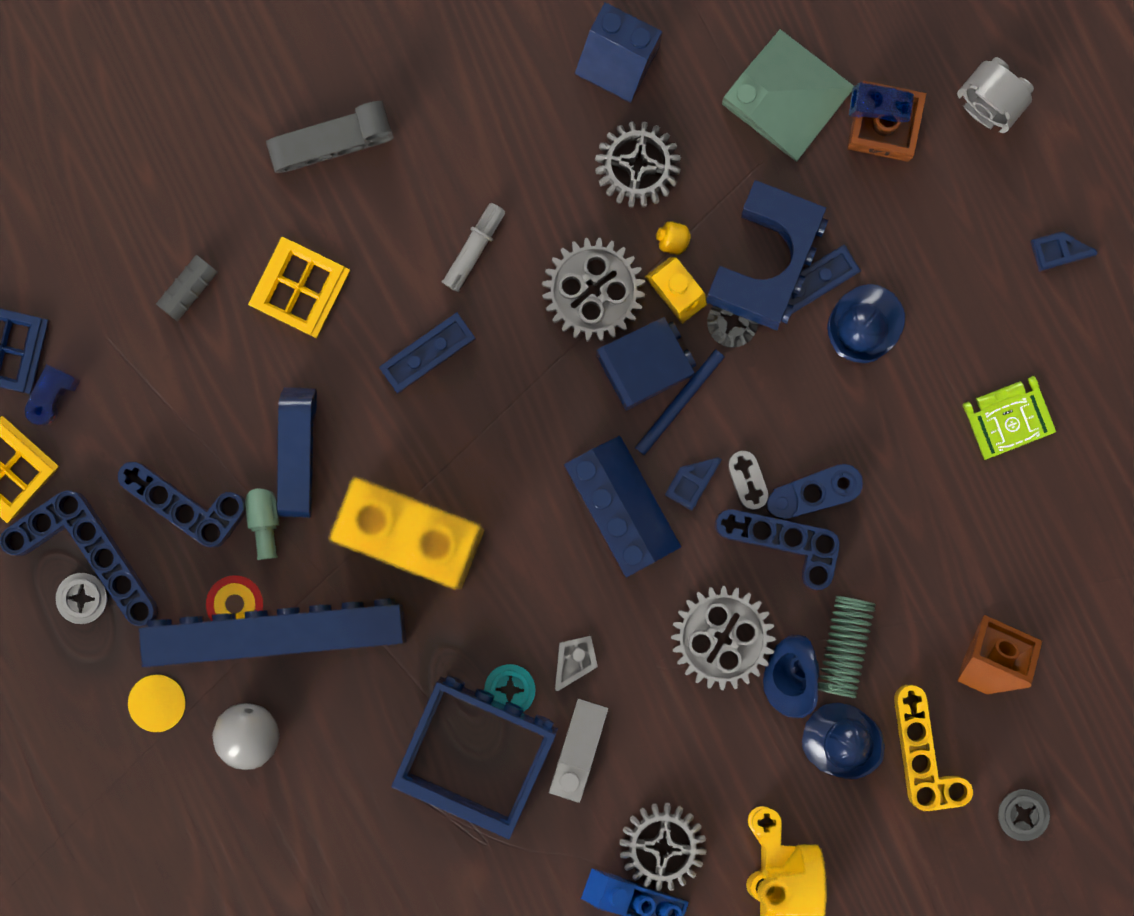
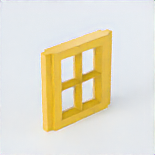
[248,237,351,338]
[0,416,60,524]

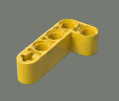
[894,685,973,811]

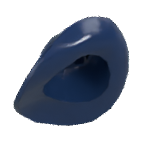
[827,284,905,363]
[763,635,820,718]
[802,703,885,779]

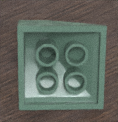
[722,29,855,162]

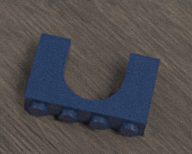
[706,180,829,331]

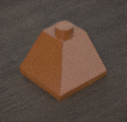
[957,615,1042,694]

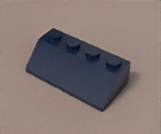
[564,436,681,578]

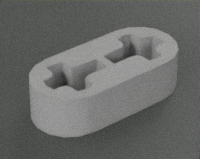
[728,451,768,510]

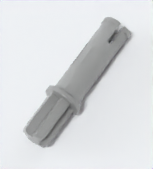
[441,203,505,293]

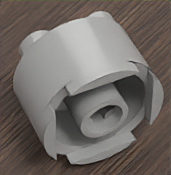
[957,57,1034,133]

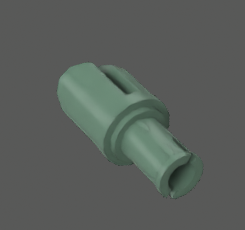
[245,488,279,560]

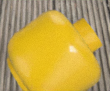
[656,221,690,255]

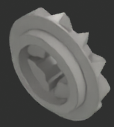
[56,573,108,624]

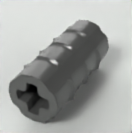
[156,255,218,322]

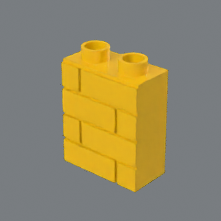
[329,477,485,589]

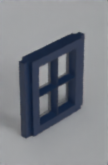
[0,309,49,394]

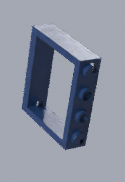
[391,675,558,839]

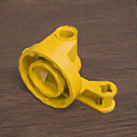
[746,806,826,916]

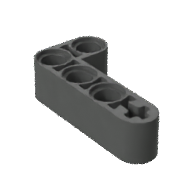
[266,101,394,173]

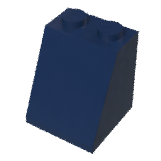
[575,2,662,103]
[596,317,697,411]

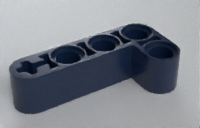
[277,387,317,518]
[118,462,246,548]
[715,509,840,590]

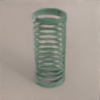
[818,596,876,698]

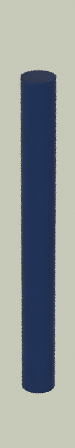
[635,349,725,456]

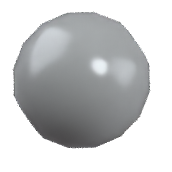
[212,703,280,770]

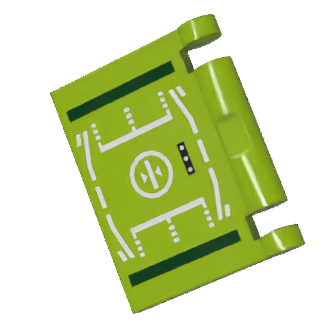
[963,376,1056,460]

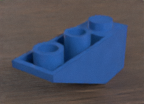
[581,868,689,916]

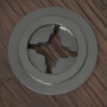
[707,306,758,347]
[998,789,1050,841]

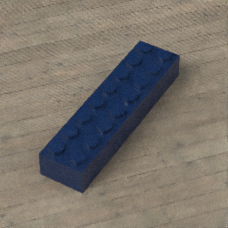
[139,598,406,667]

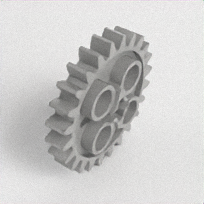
[542,238,645,342]
[671,586,776,690]

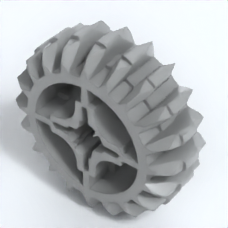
[595,121,681,208]
[619,803,706,891]

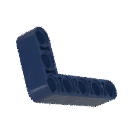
[0,490,158,626]

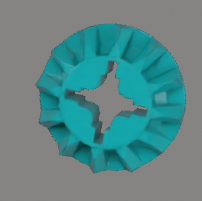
[484,664,536,712]

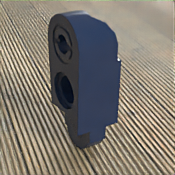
[767,464,863,520]

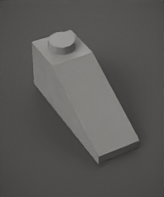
[549,699,608,803]

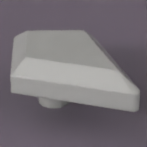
[555,636,598,691]

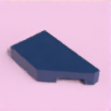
[1030,231,1098,272]
[665,457,722,511]

